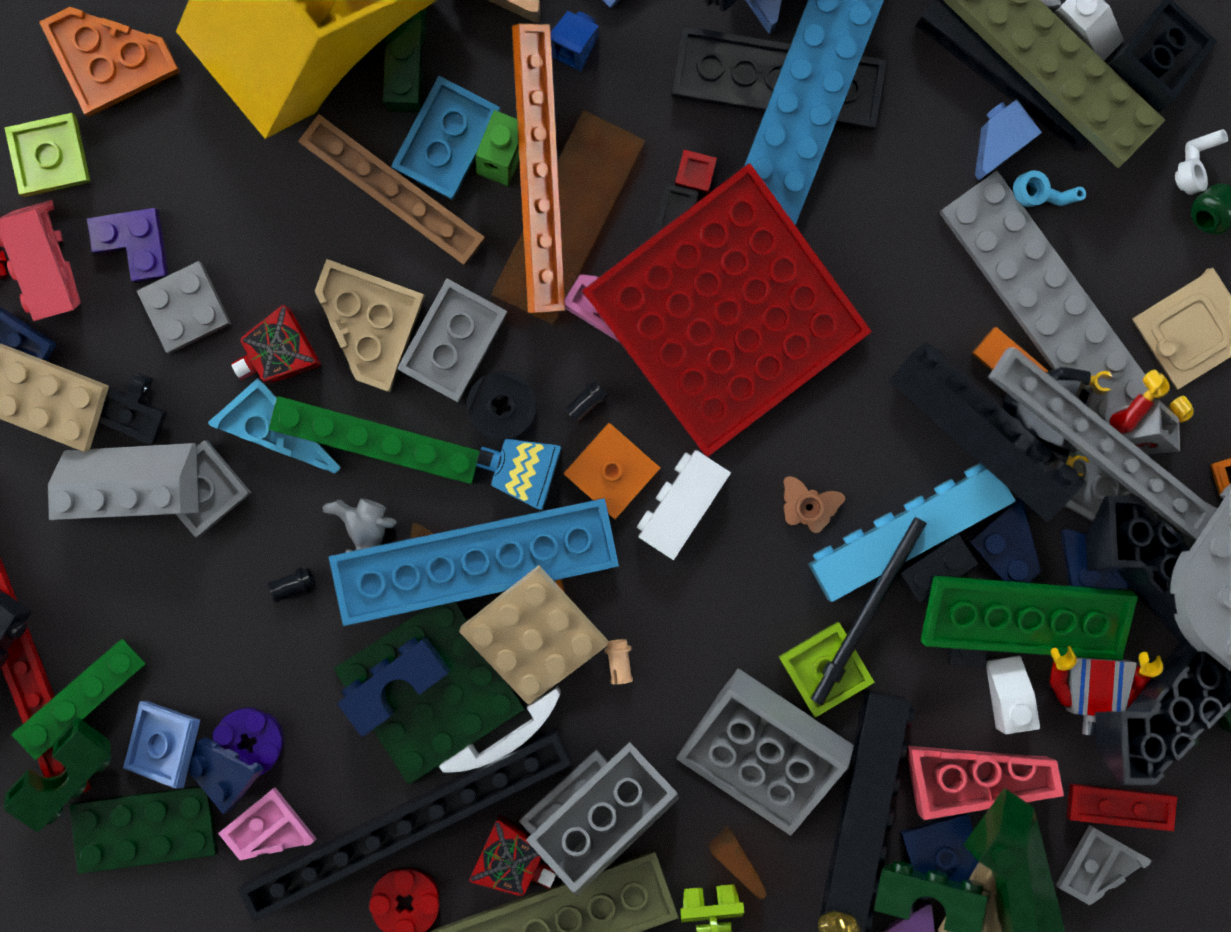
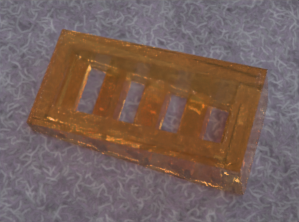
[709,826,767,899]

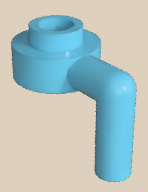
[1013,170,1086,207]

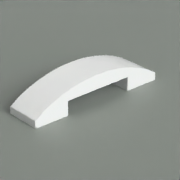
[439,685,561,772]

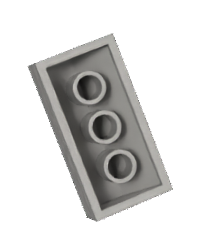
[48,443,199,520]
[526,742,679,896]

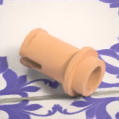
[604,639,633,684]

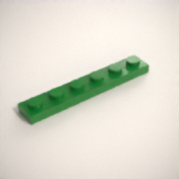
[268,396,480,484]

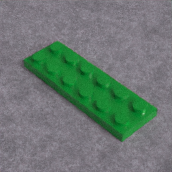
[921,576,1138,660]

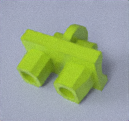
[680,884,744,932]

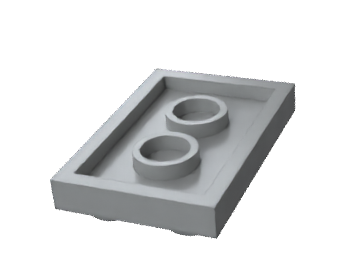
[397,278,508,403]

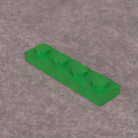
[11,638,146,760]

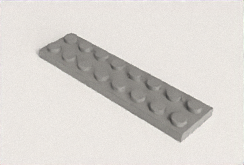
[939,170,1148,421]

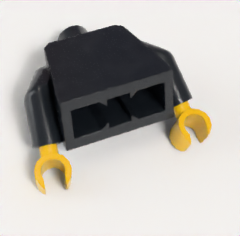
[1003,367,1112,476]

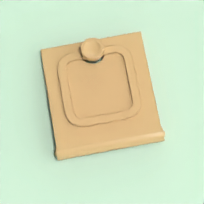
[1132,268,1231,390]

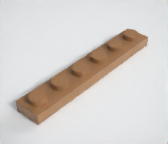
[298,114,485,266]

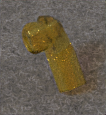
[818,911,861,932]

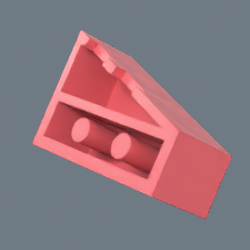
[0,200,81,321]

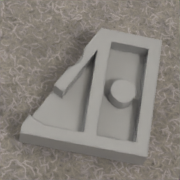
[1056,825,1152,905]

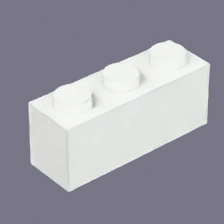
[637,450,731,560]

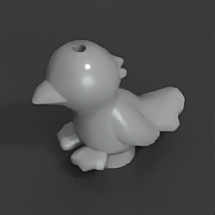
[322,498,397,552]

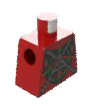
[231,305,322,384]
[469,814,556,896]

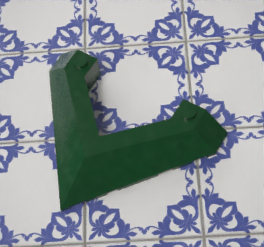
[963,787,1065,932]

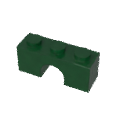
[383,8,427,113]
[3,717,111,833]
[874,861,991,932]

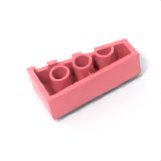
[906,746,1064,820]

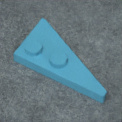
[208,378,341,473]

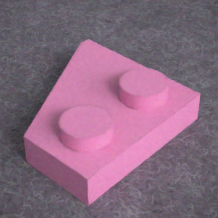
[218,787,317,860]

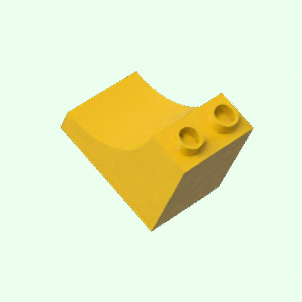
[176,0,437,139]

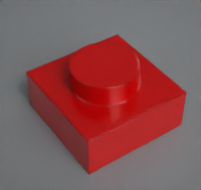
[675,150,717,194]

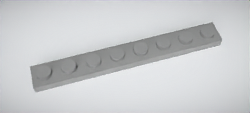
[988,348,1216,539]

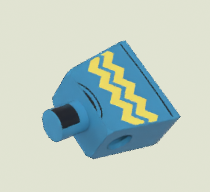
[476,439,562,510]

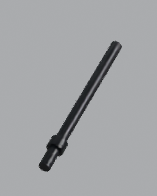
[811,517,927,705]

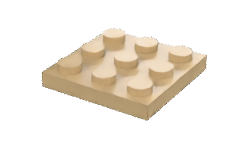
[459,565,608,705]

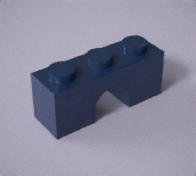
[337,637,451,737]

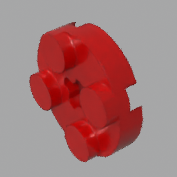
[369,867,440,932]

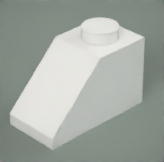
[1054,0,1124,61]
[986,656,1040,734]

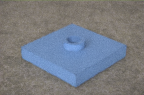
[123,701,200,789]

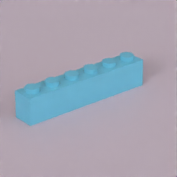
[808,463,1016,602]

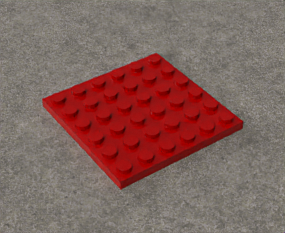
[581,163,872,457]

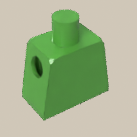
[475,110,519,187]

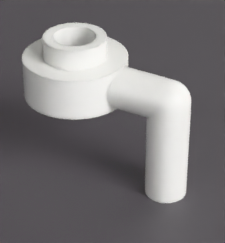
[1175,129,1228,195]

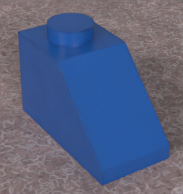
[551,11,599,72]

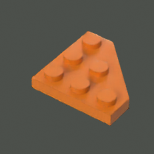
[39,7,181,117]

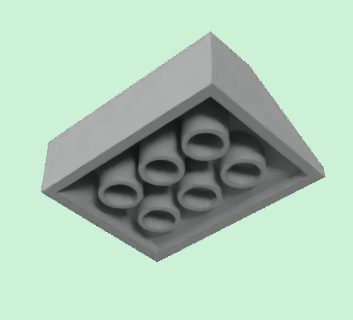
[676,668,854,836]

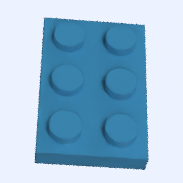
[391,76,501,201]

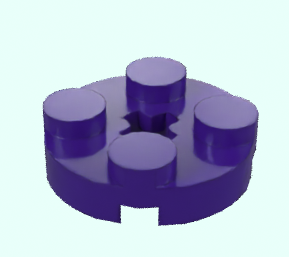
[212,707,284,776]

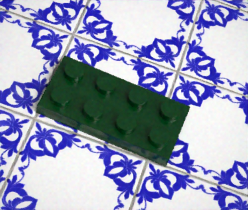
[69,786,219,874]

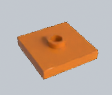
[564,423,660,519]

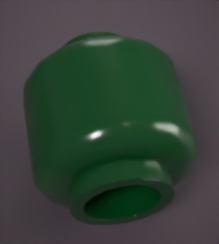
[1191,183,1231,235]

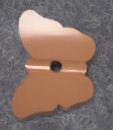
[783,476,845,533]

